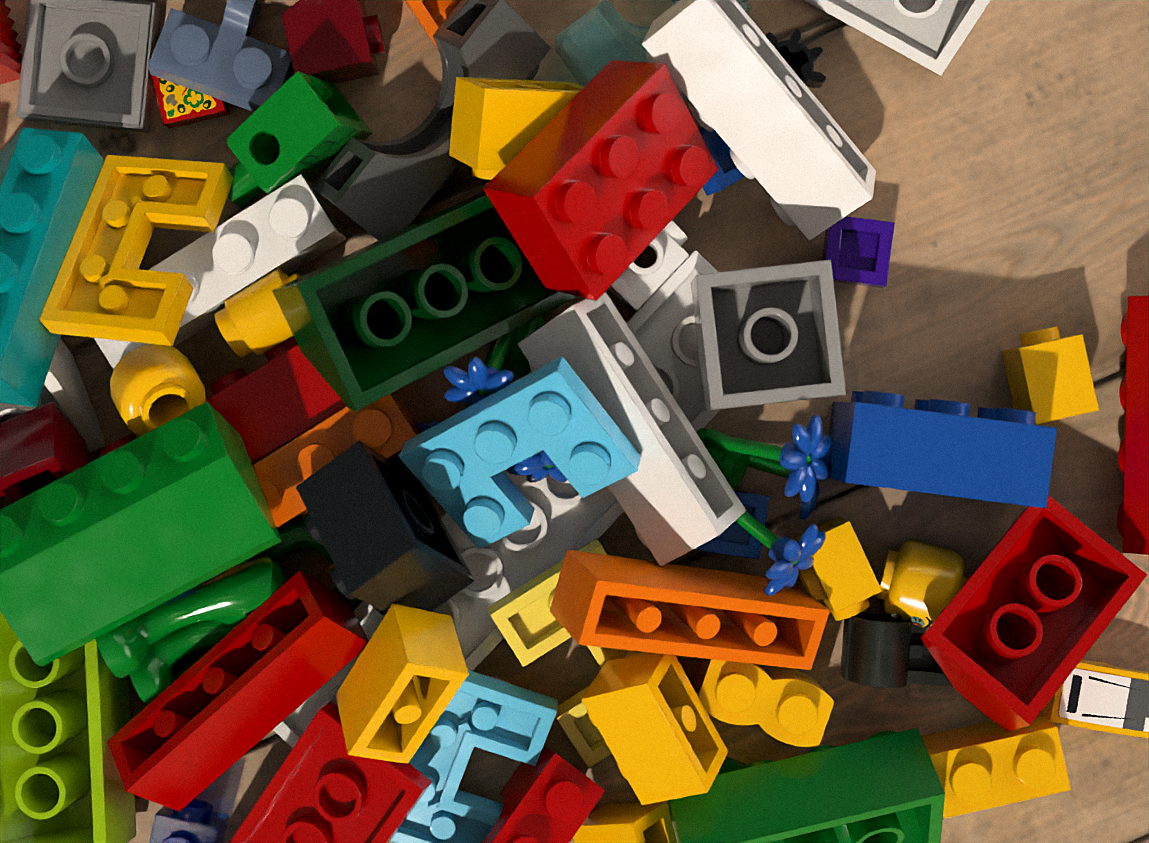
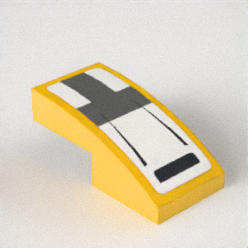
[1042,660,1149,738]

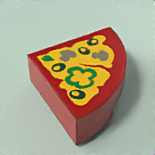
[152,75,230,128]

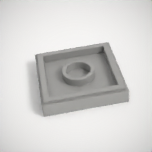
[16,0,161,133]

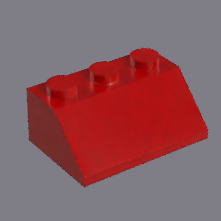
[920,495,1147,733]

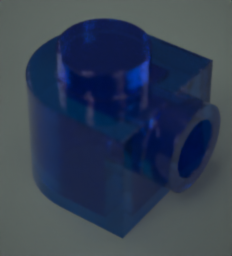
[149,798,229,843]

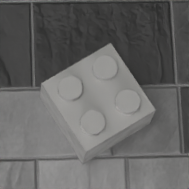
[691,260,846,411]

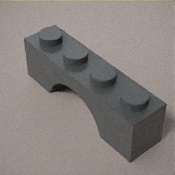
[312,0,551,240]

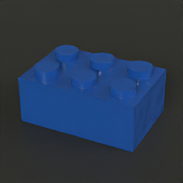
[827,390,1057,508]

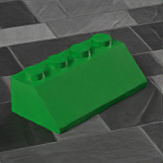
[0,401,282,667]
[669,728,945,843]

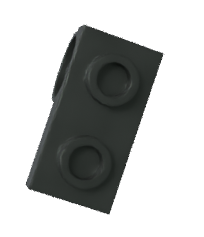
[840,613,953,688]

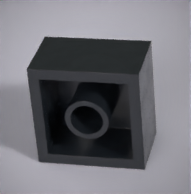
[296,440,475,615]

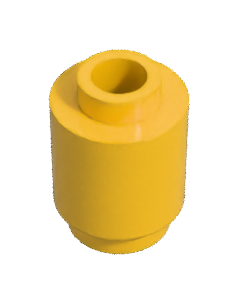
[214,268,301,358]

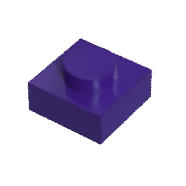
[822,216,895,288]

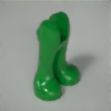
[96,557,289,706]

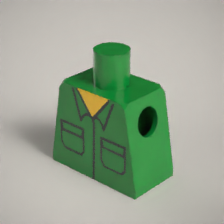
[226,71,373,208]

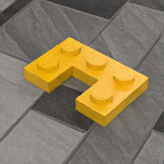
[39,155,234,346]

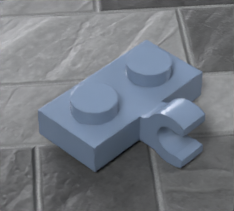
[148,0,293,112]

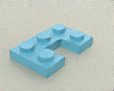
[398,356,641,549]
[391,670,558,843]

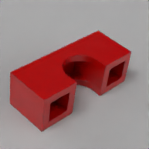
[481,746,606,843]

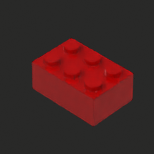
[483,60,719,301]

